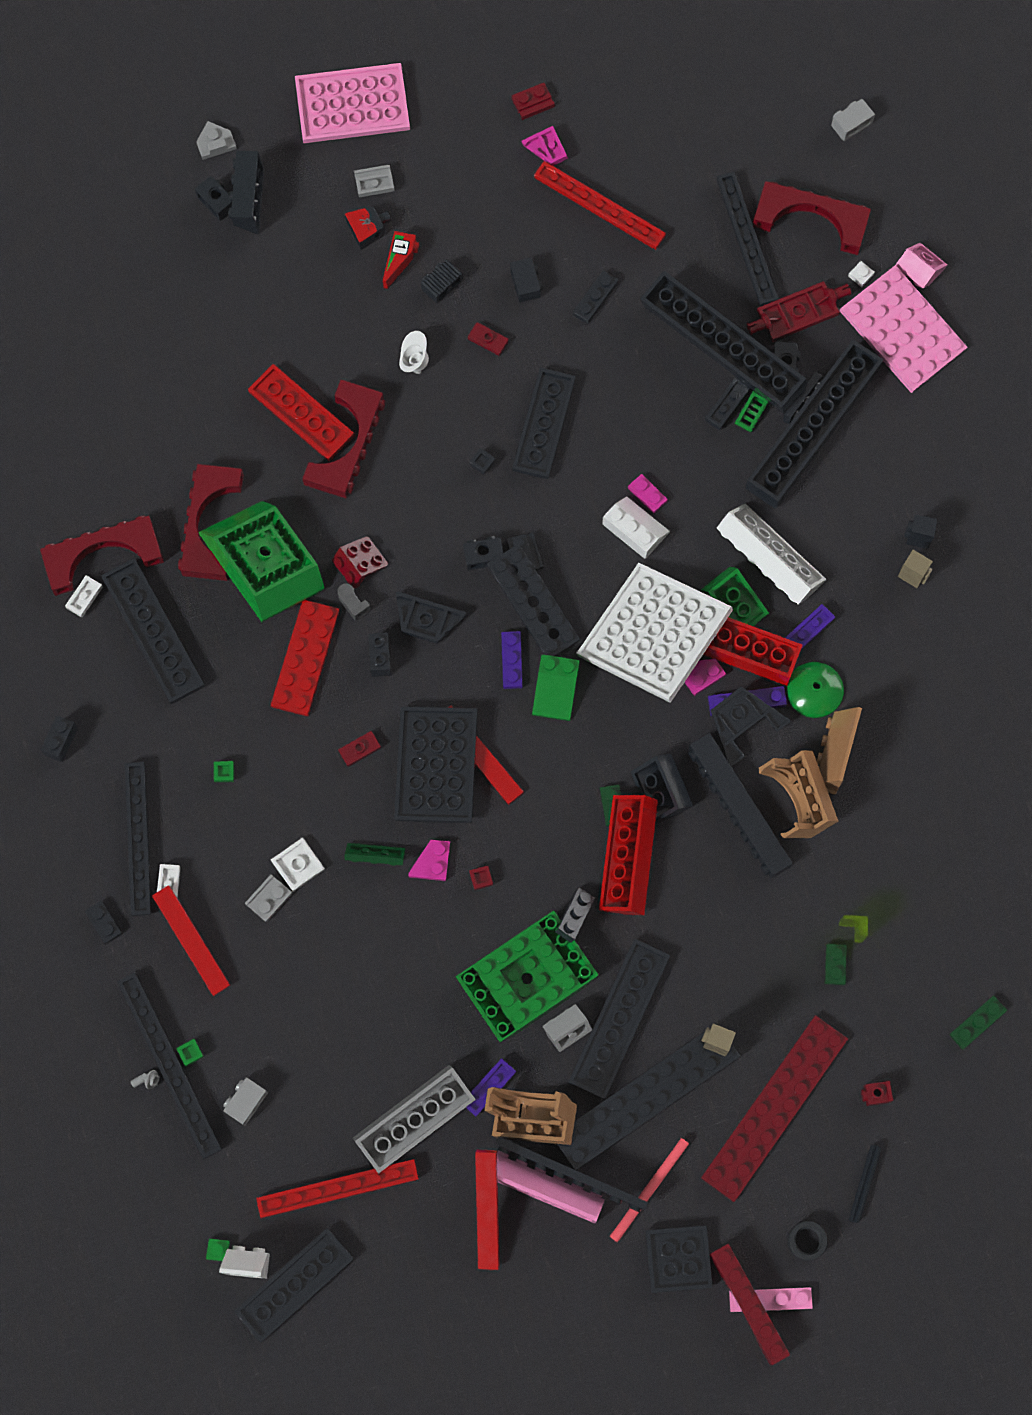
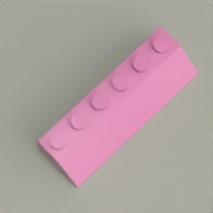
[497,1151,605,1223]

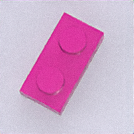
[628,474,668,514]

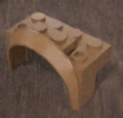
[759,750,838,838]
[484,1087,577,1145]

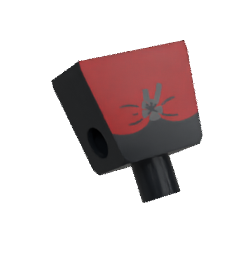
[345,206,391,250]

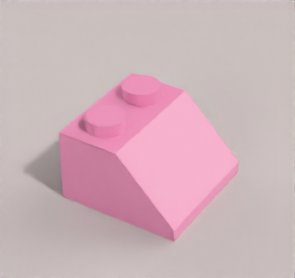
[896,243,948,288]

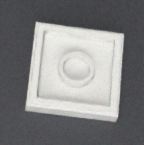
[271,837,325,892]

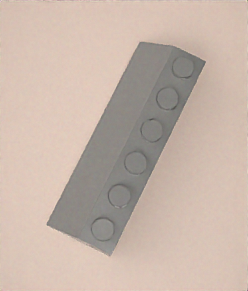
[353,1065,476,1174]

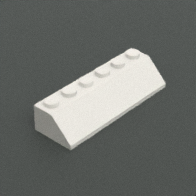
[717,504,826,605]

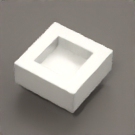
[848,261,875,287]

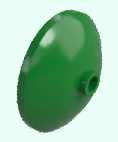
[786,662,844,718]

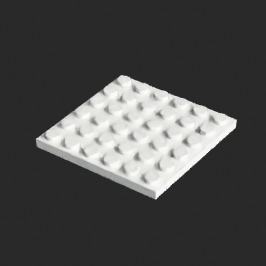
[577,563,733,703]

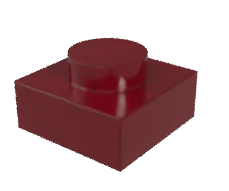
[469,866,493,891]

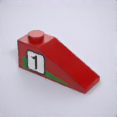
[383,231,419,289]

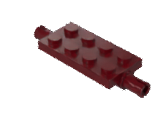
[746,281,851,342]

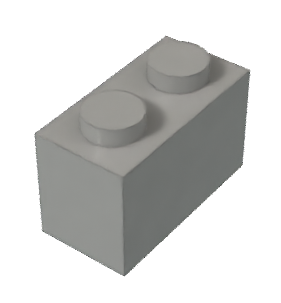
[831,99,875,141]
[543,1004,592,1052]
[223,1077,268,1126]

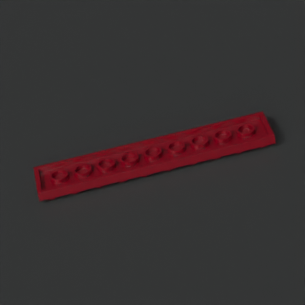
[701,1015,848,1202]

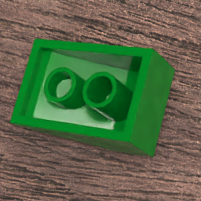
[701,567,769,626]
[532,654,580,721]

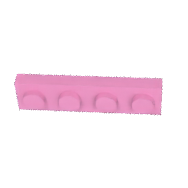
[729,1288,813,1312]

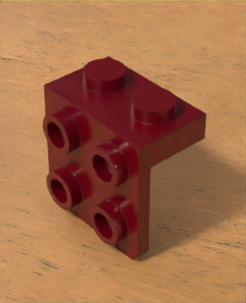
[332,537,388,589]

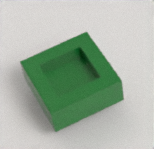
[214,761,234,782]
[176,1039,204,1067]
[206,1239,230,1261]

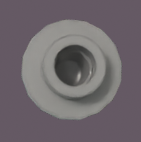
[131,1070,159,1089]

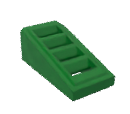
[735,391,769,433]

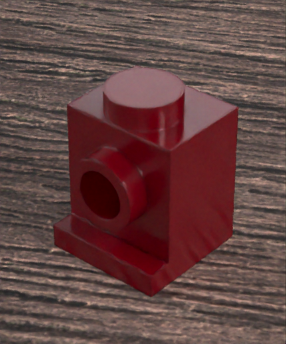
[861,1081,893,1106]

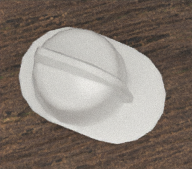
[399,331,429,374]

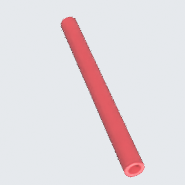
[610,1138,689,1242]

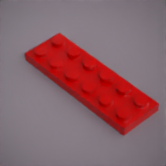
[248,364,355,461]
[271,600,340,717]

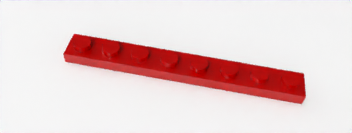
[534,161,666,250]
[256,1159,419,1218]

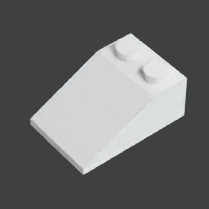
[219,1246,270,1279]

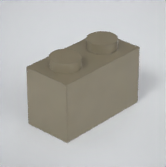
[898,550,933,588]
[702,1024,736,1057]

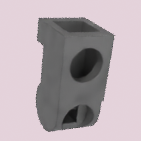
[338,584,371,621]

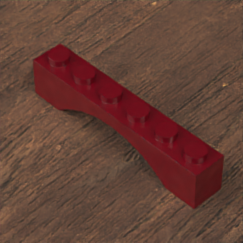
[709,1244,790,1365]

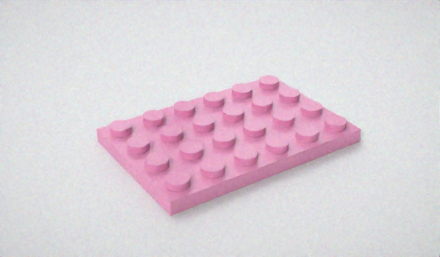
[295,63,410,143]
[840,265,967,393]

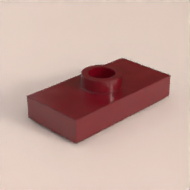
[468,322,509,356]
[338,731,381,767]

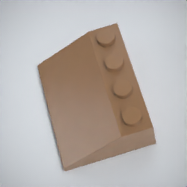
[816,707,862,795]

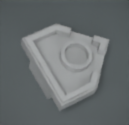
[196,121,237,160]

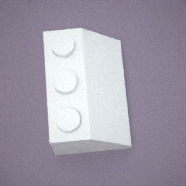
[603,497,670,559]

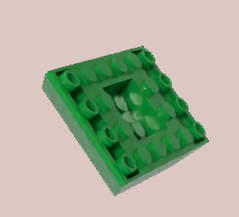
[199,501,325,622]
[455,911,599,1043]

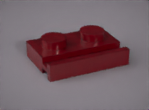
[512,83,555,120]

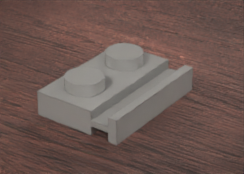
[354,165,394,197]
[245,874,293,923]

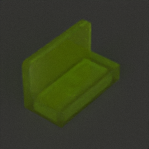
[839,915,868,943]

